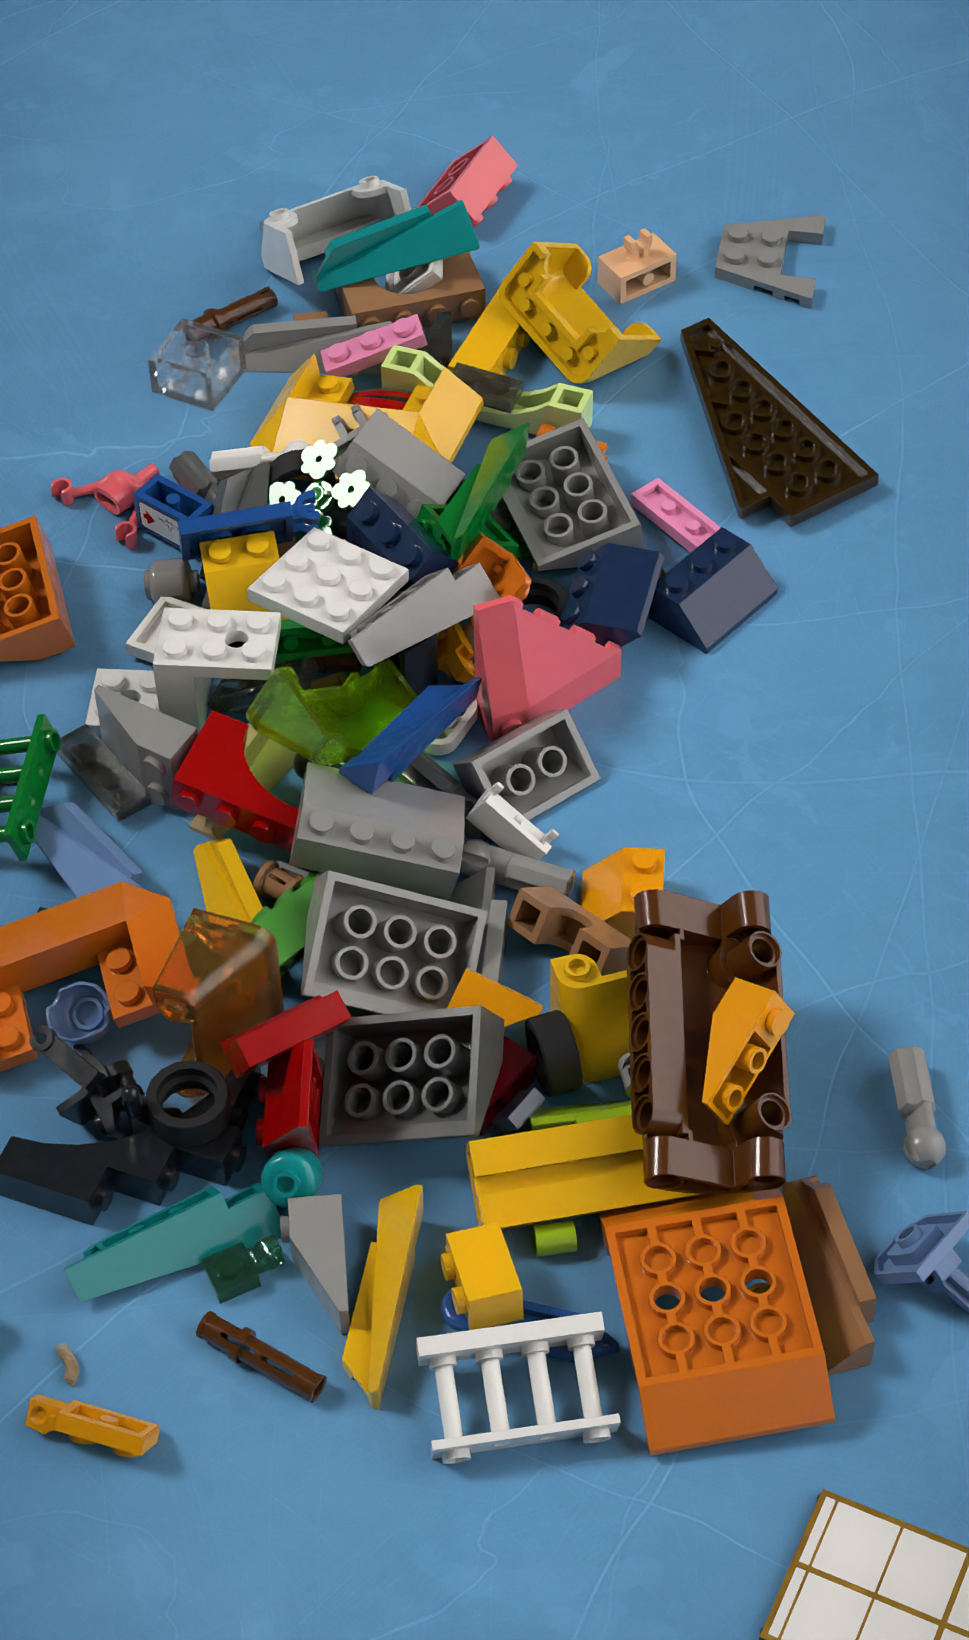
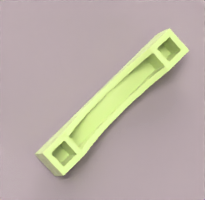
[381,344,593,435]

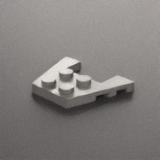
[715,215,826,309]

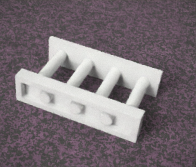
[416,1311,621,1464]

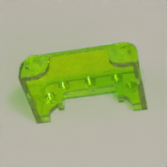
[246,657,418,766]

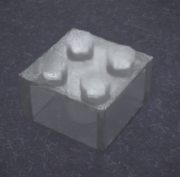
[148,318,246,411]

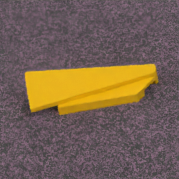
[193,837,273,1002]
[342,1184,424,1409]

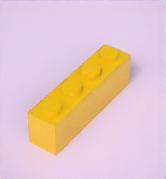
[448,289,531,390]

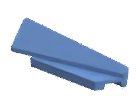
[35,802,144,898]

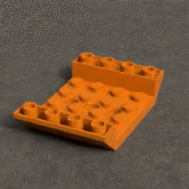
[599,1188,835,1456]

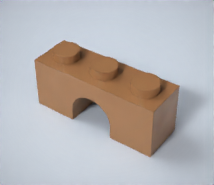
[506,886,631,976]

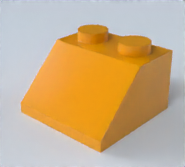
[580,847,665,940]

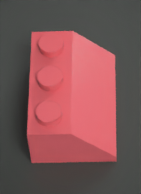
[416,136,518,228]

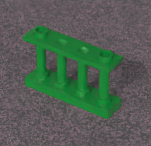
[0,714,61,861]

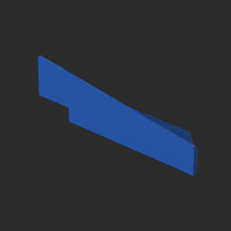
[339,677,482,794]

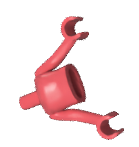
[51,464,160,549]

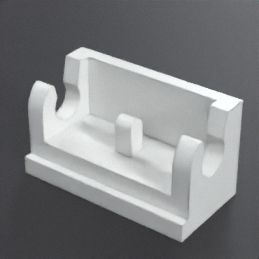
[466,782,559,860]

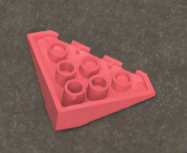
[473,595,622,742]

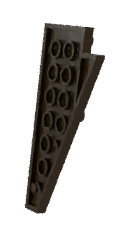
[680,318,879,527]

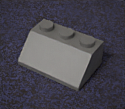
[332,408,466,519]
[453,709,601,820]

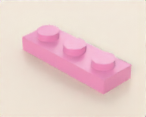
[320,314,428,377]
[631,478,721,553]

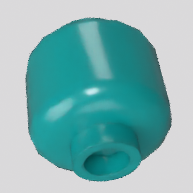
[261,1147,323,1208]

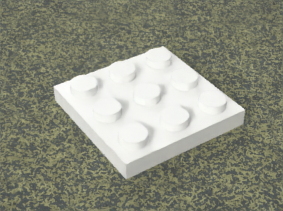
[247,527,409,644]

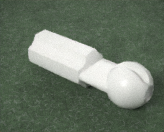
[209,440,312,482]

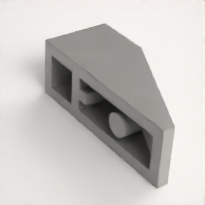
[280,1194,350,1335]

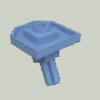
[874,1211,969,1313]

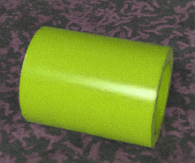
[533,1220,577,1257]

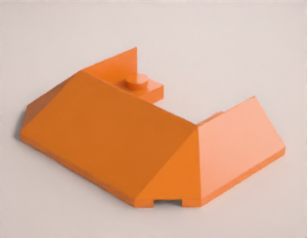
[0,881,199,1072]

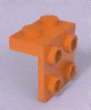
[451,532,532,626]

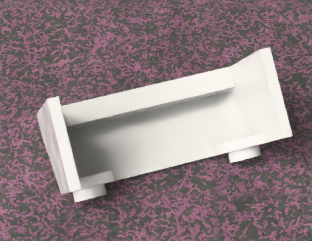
[261,176,411,285]

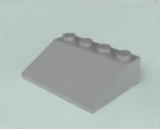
[502,418,645,571]
[289,762,465,900]
[301,870,488,1015]

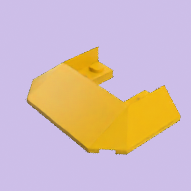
[249,353,484,484]

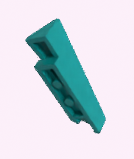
[64,1182,281,1302]

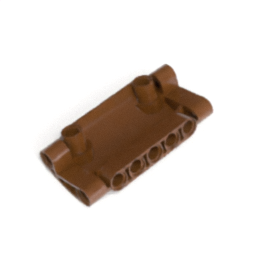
[627,889,792,1194]

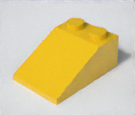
[199,531,287,620]

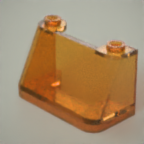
[153,908,284,1098]

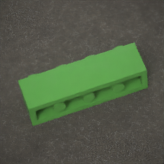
[221,871,323,995]

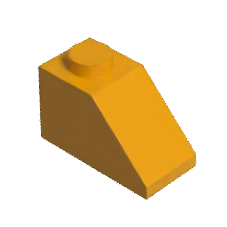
[447,968,544,1027]

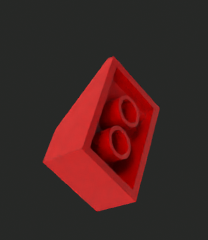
[256,1039,324,1159]

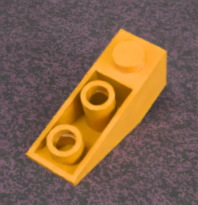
[702,977,795,1126]

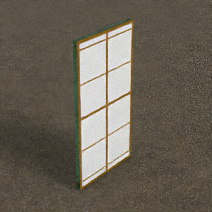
[759,1489,969,1640]

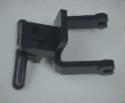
[29,1025,182,1139]

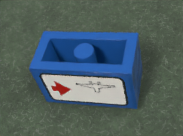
[133,474,213,549]

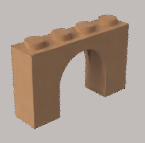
[334,252,485,328]

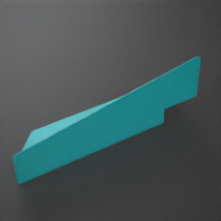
[311,200,480,292]

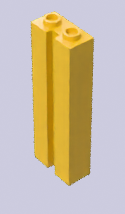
[464,1114,704,1230]

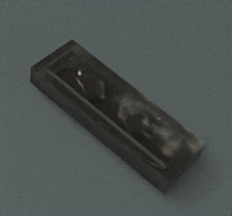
[207,655,319,714]
[56,724,152,823]

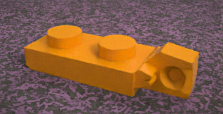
[437,623,475,683]
[25,1394,160,1458]

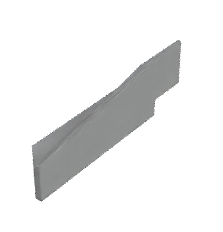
[225,315,391,374]

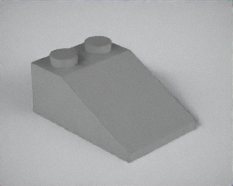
[94,685,198,811]

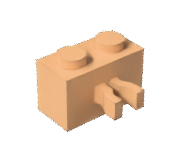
[597,228,677,305]

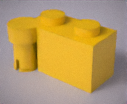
[440,1222,524,1330]

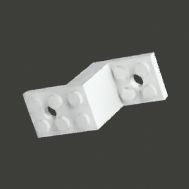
[85,607,281,736]

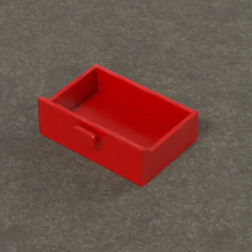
[219,990,351,1078]

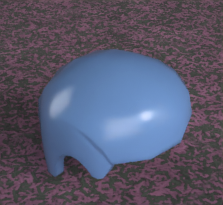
[45,981,113,1045]

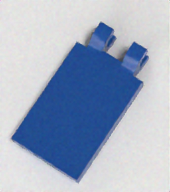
[178,490,320,561]

